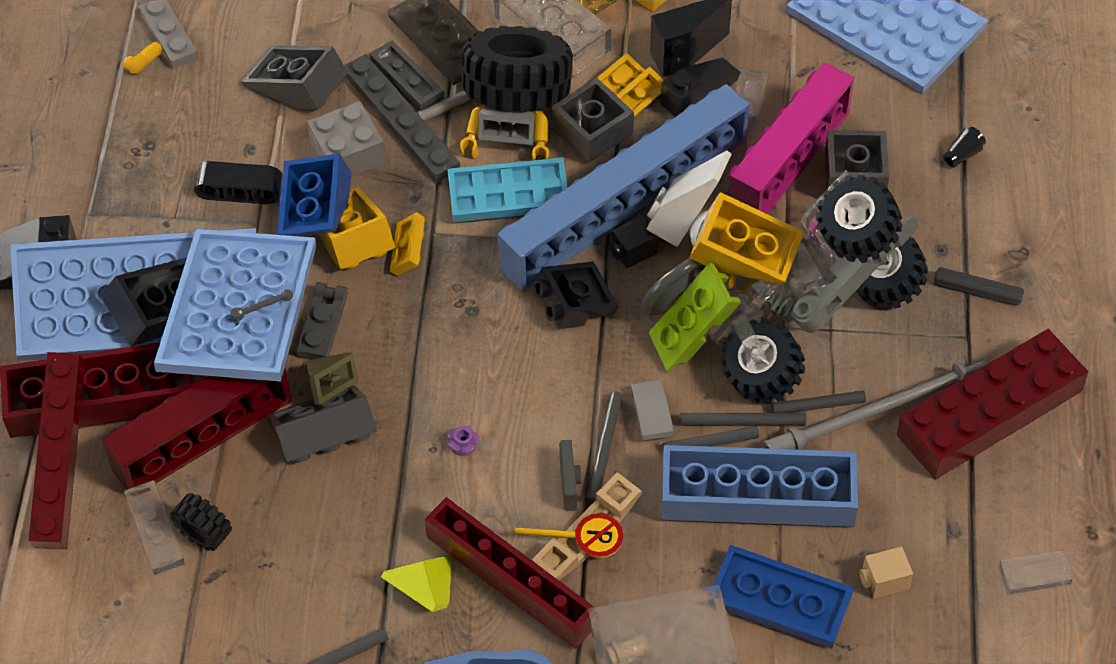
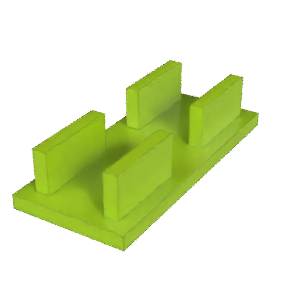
[648,263,741,371]

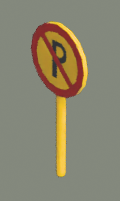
[514,513,624,558]

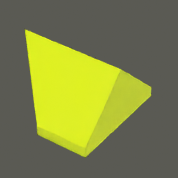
[381,555,452,612]

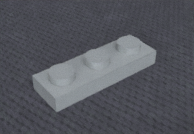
[139,0,199,69]

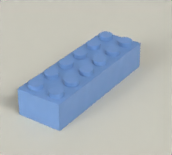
[661,445,858,527]

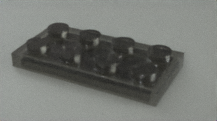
[388,0,478,85]

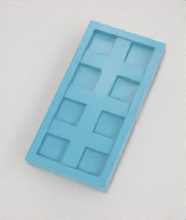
[447,158,568,222]

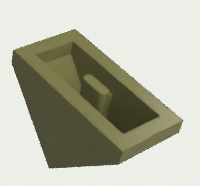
[306,352,359,405]

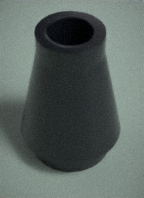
[943,126,986,168]

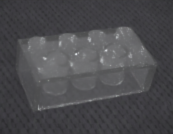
[494,0,611,79]

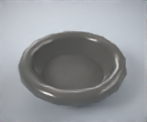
[641,258,706,316]

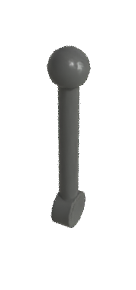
[231,289,293,321]

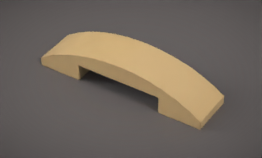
[532,472,642,580]

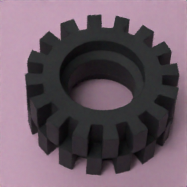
[170,493,232,551]

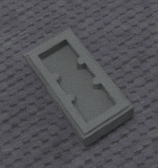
[559,440,581,511]

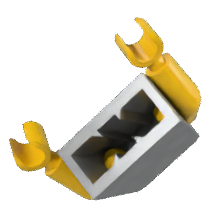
[460,104,549,161]

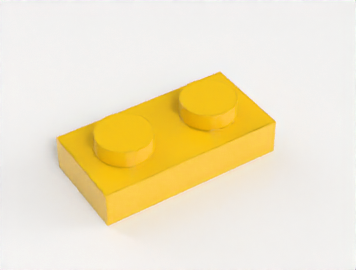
[390,212,425,277]

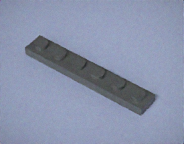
[344,54,460,183]

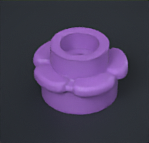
[448,426,479,456]

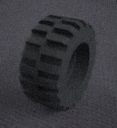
[462,26,573,112]

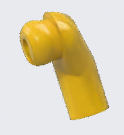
[123,42,163,74]

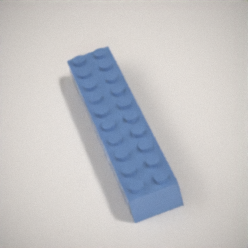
[498,84,750,291]

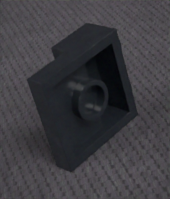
[533,261,618,329]

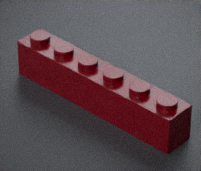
[28,352,85,550]
[425,497,597,649]

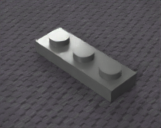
[370,40,444,111]

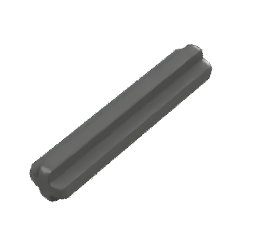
[934,267,1024,305]

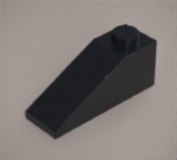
[661,57,742,117]

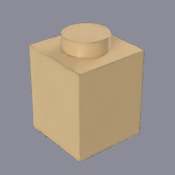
[859,546,914,599]

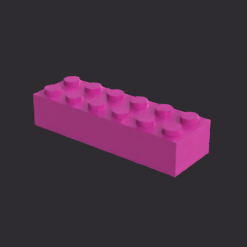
[726,62,854,214]

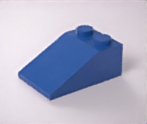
[277,153,351,236]

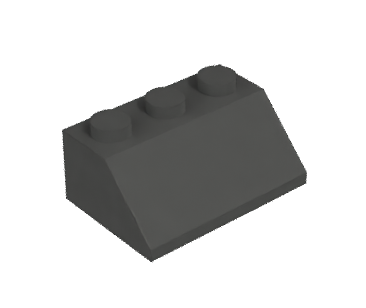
[267,385,377,463]

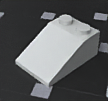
[646,151,732,247]

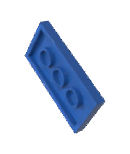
[707,545,854,649]

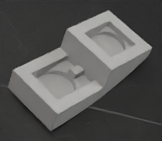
[631,380,674,441]

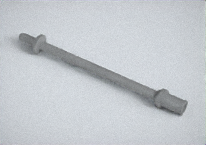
[763,361,988,450]

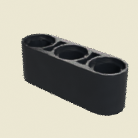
[194,161,283,205]

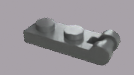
[296,282,348,360]

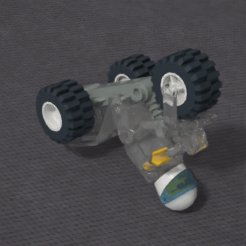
[690,170,928,404]

